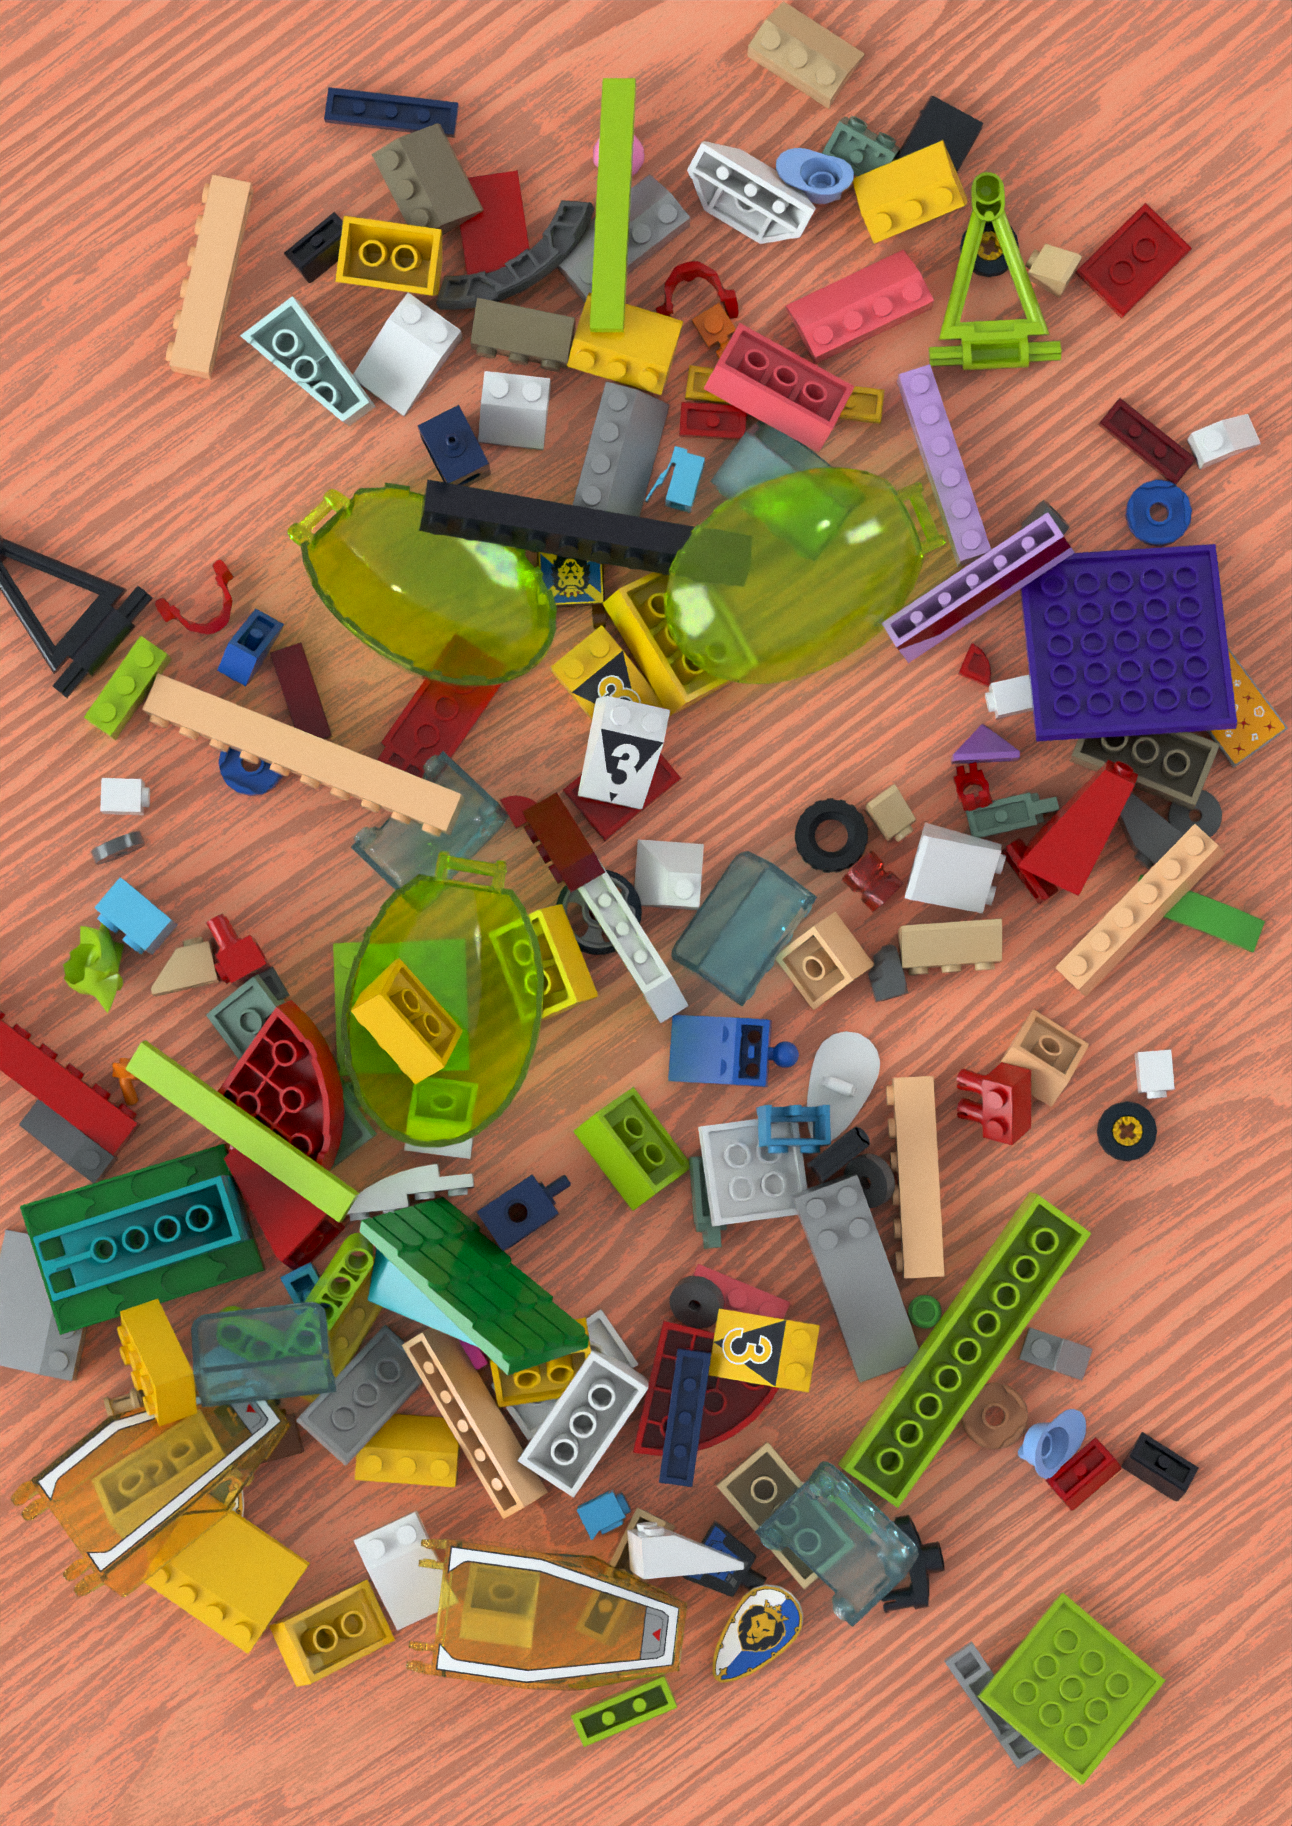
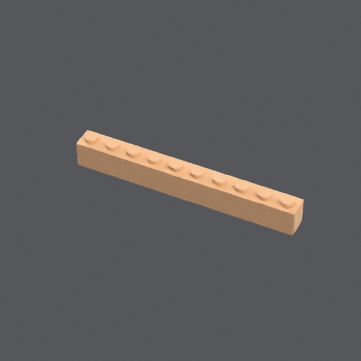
[142,673,466,837]

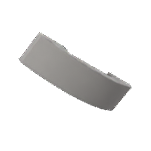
[944,1641,1042,1769]

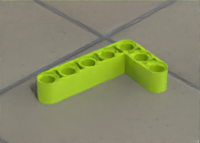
[216,1233,373,1378]

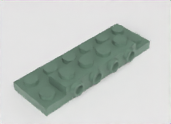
[206,975,377,1172]

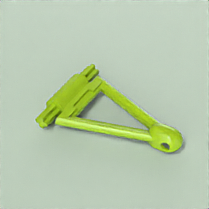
[929,172,1061,370]

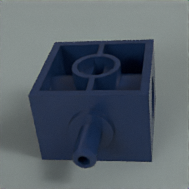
[418,405,491,487]
[477,1174,571,1251]

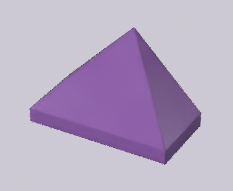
[951,724,1020,764]

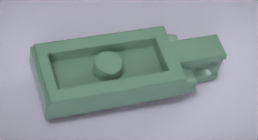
[966,792,1059,838]
[689,1156,727,1249]

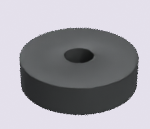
[1168,790,1222,837]
[91,831,145,865]
[844,1153,895,1208]
[669,1276,724,1328]

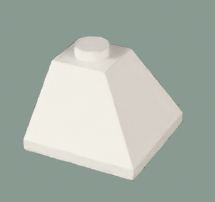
[634,839,704,910]

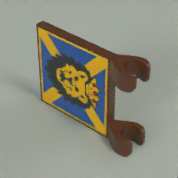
[537,552,606,632]

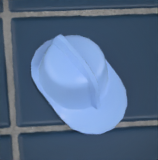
[776,148,854,204]
[1018,1409,1086,1479]

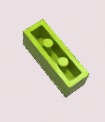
[84,636,172,740]
[571,1673,677,1747]

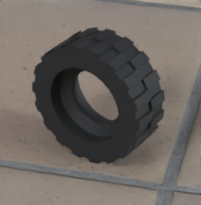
[795,798,868,873]

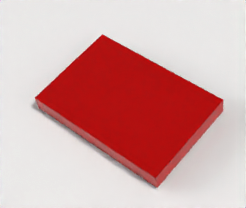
[460,170,530,275]
[1076,203,1192,319]
[563,753,681,842]

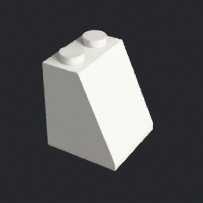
[905,822,1006,913]

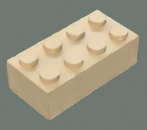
[716,1441,855,1589]

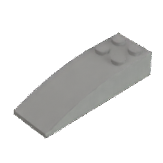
[791,1172,919,1383]

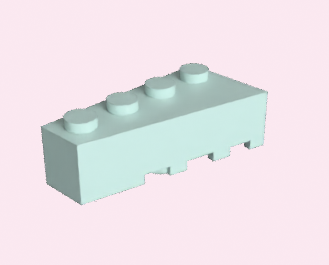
[240,296,376,426]

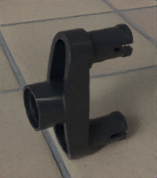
[866,1515,945,1613]

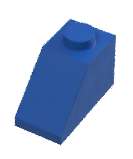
[217,608,284,686]

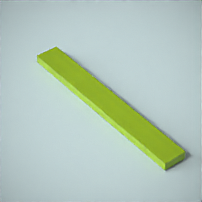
[590,78,636,332]
[126,1040,360,1222]

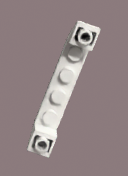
[578,859,689,1024]

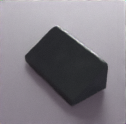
[284,212,343,283]
[1121,1432,1199,1502]

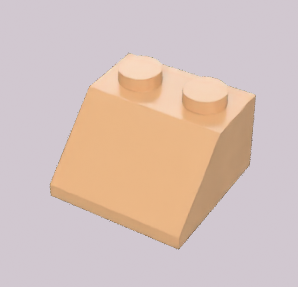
[775,912,874,1010]
[999,1009,1089,1107]

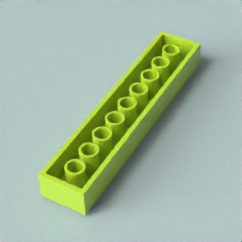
[838,1192,1091,1508]

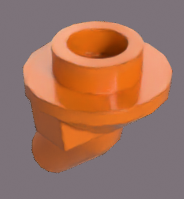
[112,1058,140,1105]

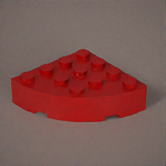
[217,1000,345,1171]
[633,1321,779,1456]

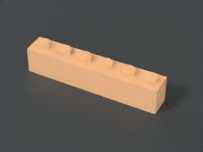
[166,175,254,380]
[1055,824,1225,997]
[886,1076,945,1278]
[402,1328,548,1519]

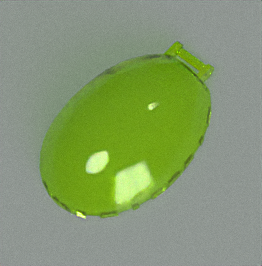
[664,467,946,684]
[287,483,557,688]
[341,851,544,1148]

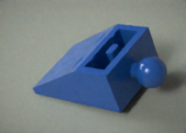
[668,1015,799,1088]

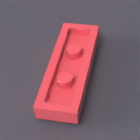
[693,1264,790,1319]

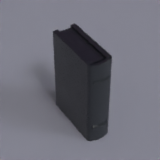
[894,96,984,173]
[806,1127,870,1183]

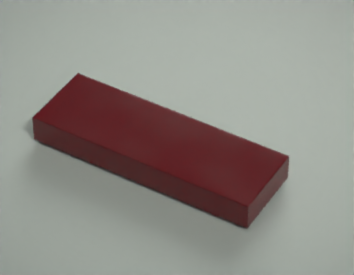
[1098,398,1196,485]
[270,642,332,740]

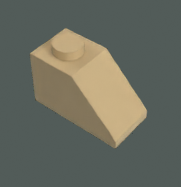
[1025,244,1082,298]
[865,784,916,842]
[151,937,220,996]

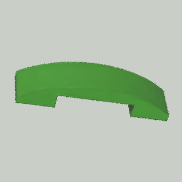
[1137,875,1265,953]

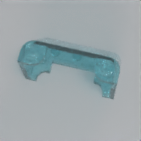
[351,751,508,910]
[755,1461,919,1627]

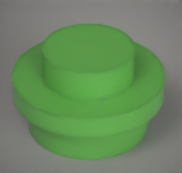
[908,1295,941,1328]

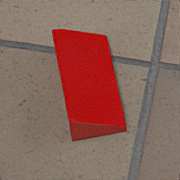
[1001,838,1058,904]
[1045,1437,1121,1511]

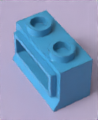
[756,1105,831,1154]
[577,1489,631,1540]

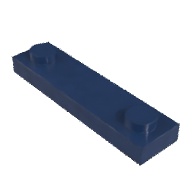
[324,87,459,138]
[659,1348,711,1487]

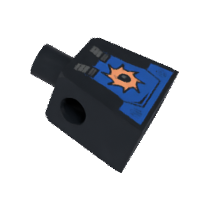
[682,1520,767,1597]

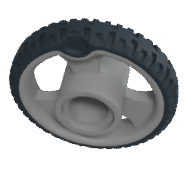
[556,870,642,955]

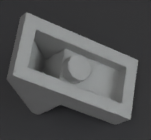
[1019,1327,1093,1380]

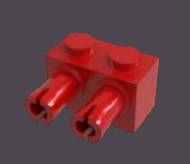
[206,913,271,988]
[957,1062,1031,1145]

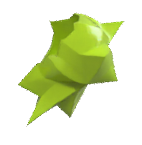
[63,923,124,1013]

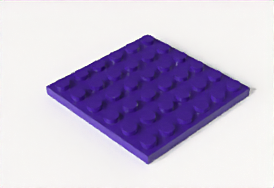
[1020,544,1237,742]

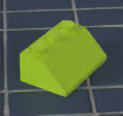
[573,1087,690,1211]

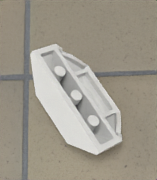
[687,141,816,244]

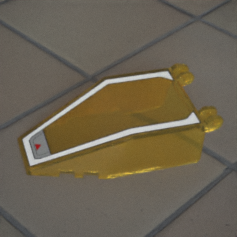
[11,1374,291,1597]
[406,1538,687,1691]

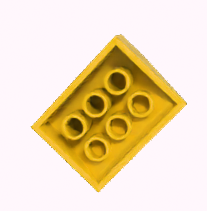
[602,572,760,717]
[137,1489,310,1654]

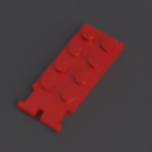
[377,635,510,782]

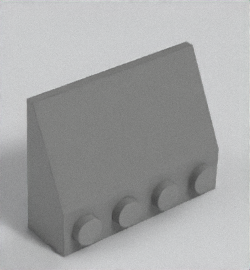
[0,1229,88,1381]

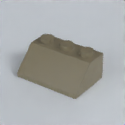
[372,123,484,236]
[470,298,576,372]

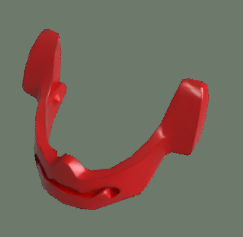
[656,261,739,319]
[155,560,234,635]

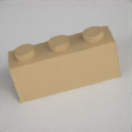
[747,1,865,109]
[898,918,1002,975]

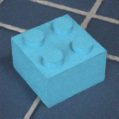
[94,877,178,955]

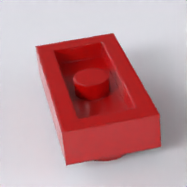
[679,402,747,441]

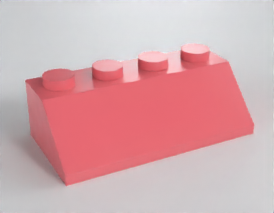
[786,249,934,364]
[703,323,854,453]

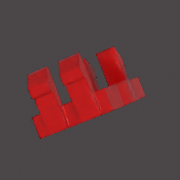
[953,762,993,811]

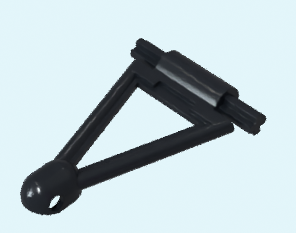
[0,535,153,698]

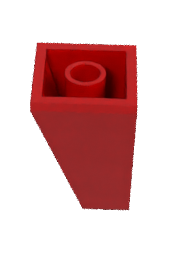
[1019,760,1138,896]
[224,1145,346,1271]

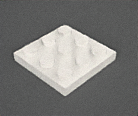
[698,1119,808,1227]

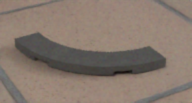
[436,200,594,310]

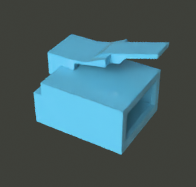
[645,446,705,513]

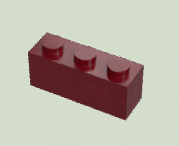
[522,792,605,893]

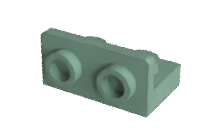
[822,116,901,176]

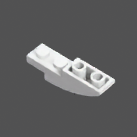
[347,1164,474,1221]

